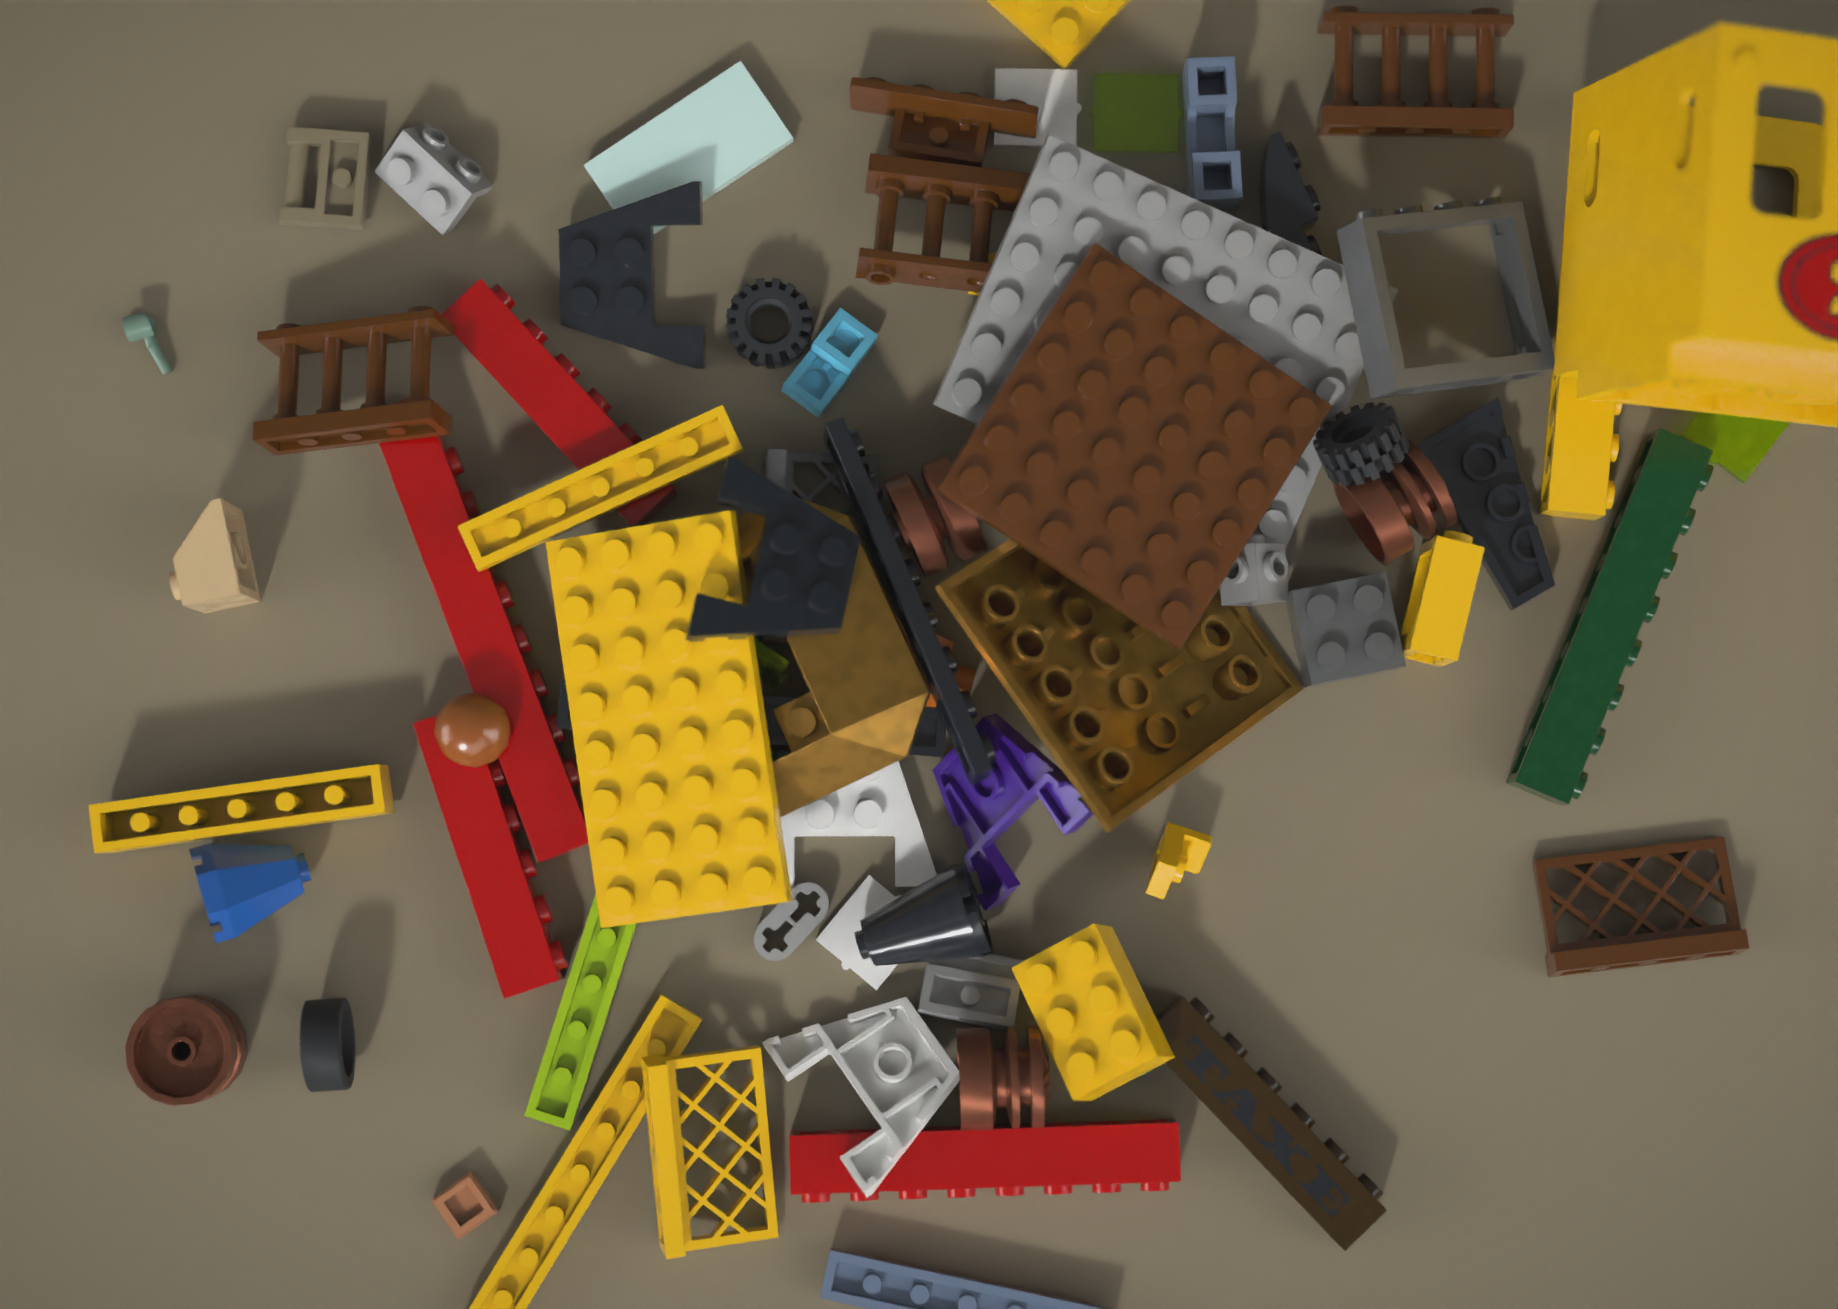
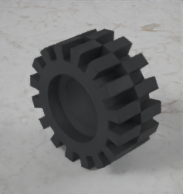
[726,278,813,369]
[1313,402,1409,486]

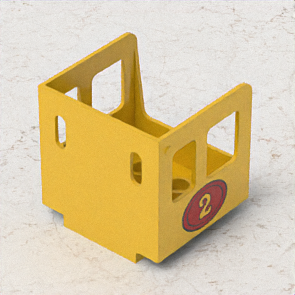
[1554,22,1838,428]

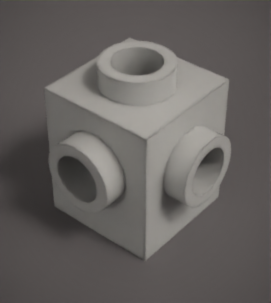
[1220,535,1289,606]

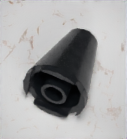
[855,862,994,966]

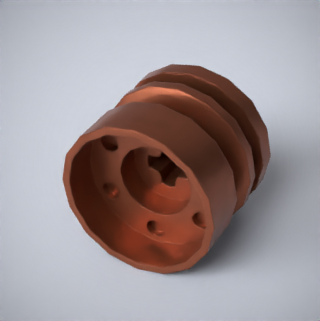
[1333,439,1457,566]
[957,1025,1050,1131]

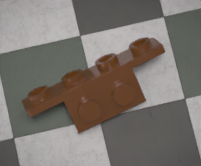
[850,77,1039,167]

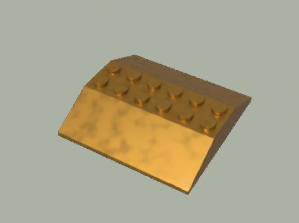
[935,539,1304,833]

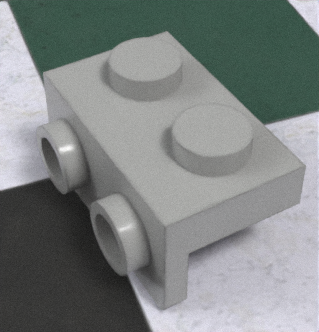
[374,123,493,235]

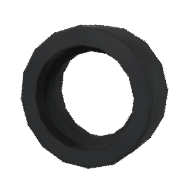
[300,998,356,1092]

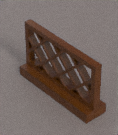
[1532,837,1749,978]

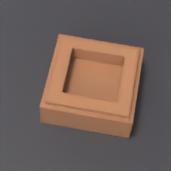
[431,1170,500,1240]

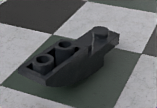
[1259,132,1322,255]

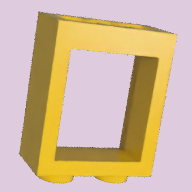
[1399,531,1485,667]

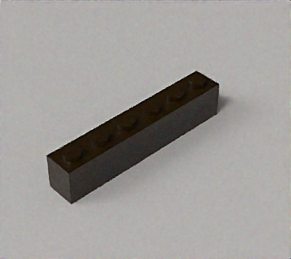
[1156,995,1387,1251]

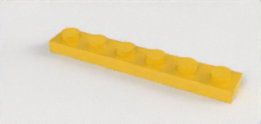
[457,405,744,572]

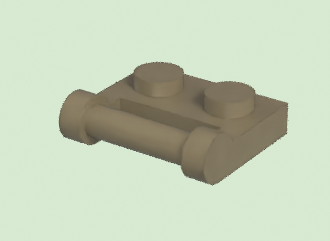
[279,127,373,230]

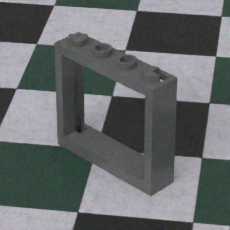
[1337,197,1555,400]

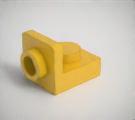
[1146,822,1212,899]

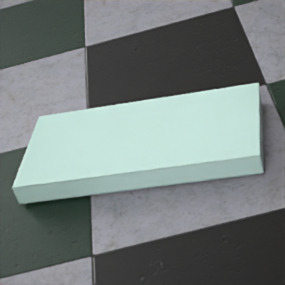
[584,61,794,234]

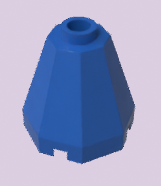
[189,844,311,944]

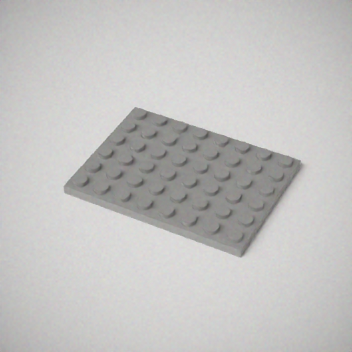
[933,134,1398,549]

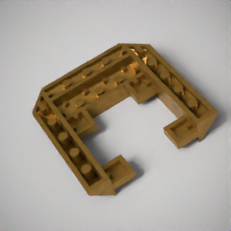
[737,498,931,818]

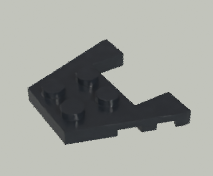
[558,181,706,369]
[685,457,861,642]

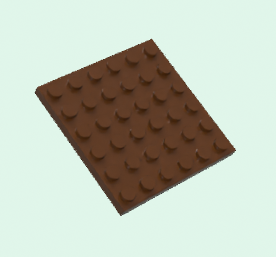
[935,242,1332,649]

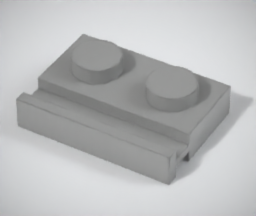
[918,954,1025,1031]

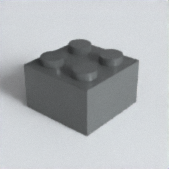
[1286,572,1406,688]

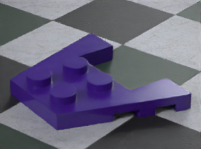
[933,713,1094,911]

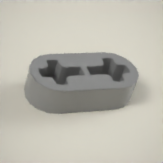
[753,882,830,961]

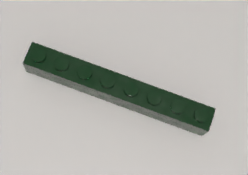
[1506,428,1714,805]

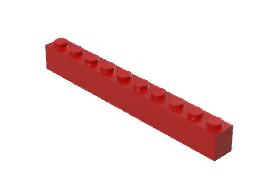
[379,399,589,862]

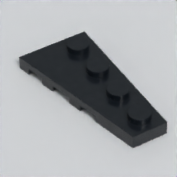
[1416,397,1555,611]

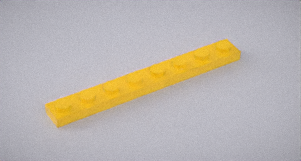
[469,994,703,1309]

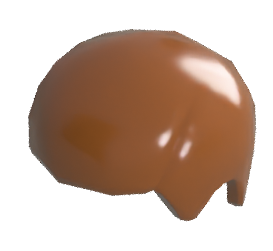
[434,693,511,767]

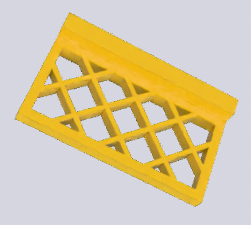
[641,1045,779,1259]

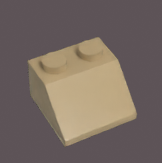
[169,498,261,614]

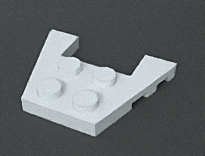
[781,761,937,887]
[762,997,959,1198]

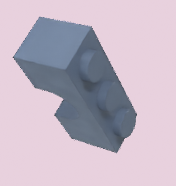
[1182,56,1243,211]

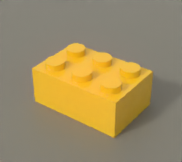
[1012,923,1175,1101]

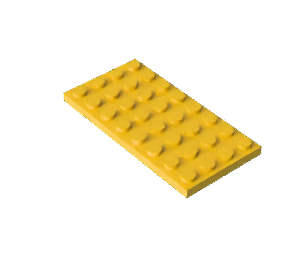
[545,510,793,928]

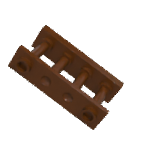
[1317,5,1514,138]
[856,153,1031,293]
[253,306,454,456]

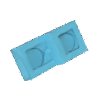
[781,308,879,418]

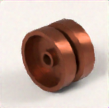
[883,454,987,578]
[125,995,248,1106]

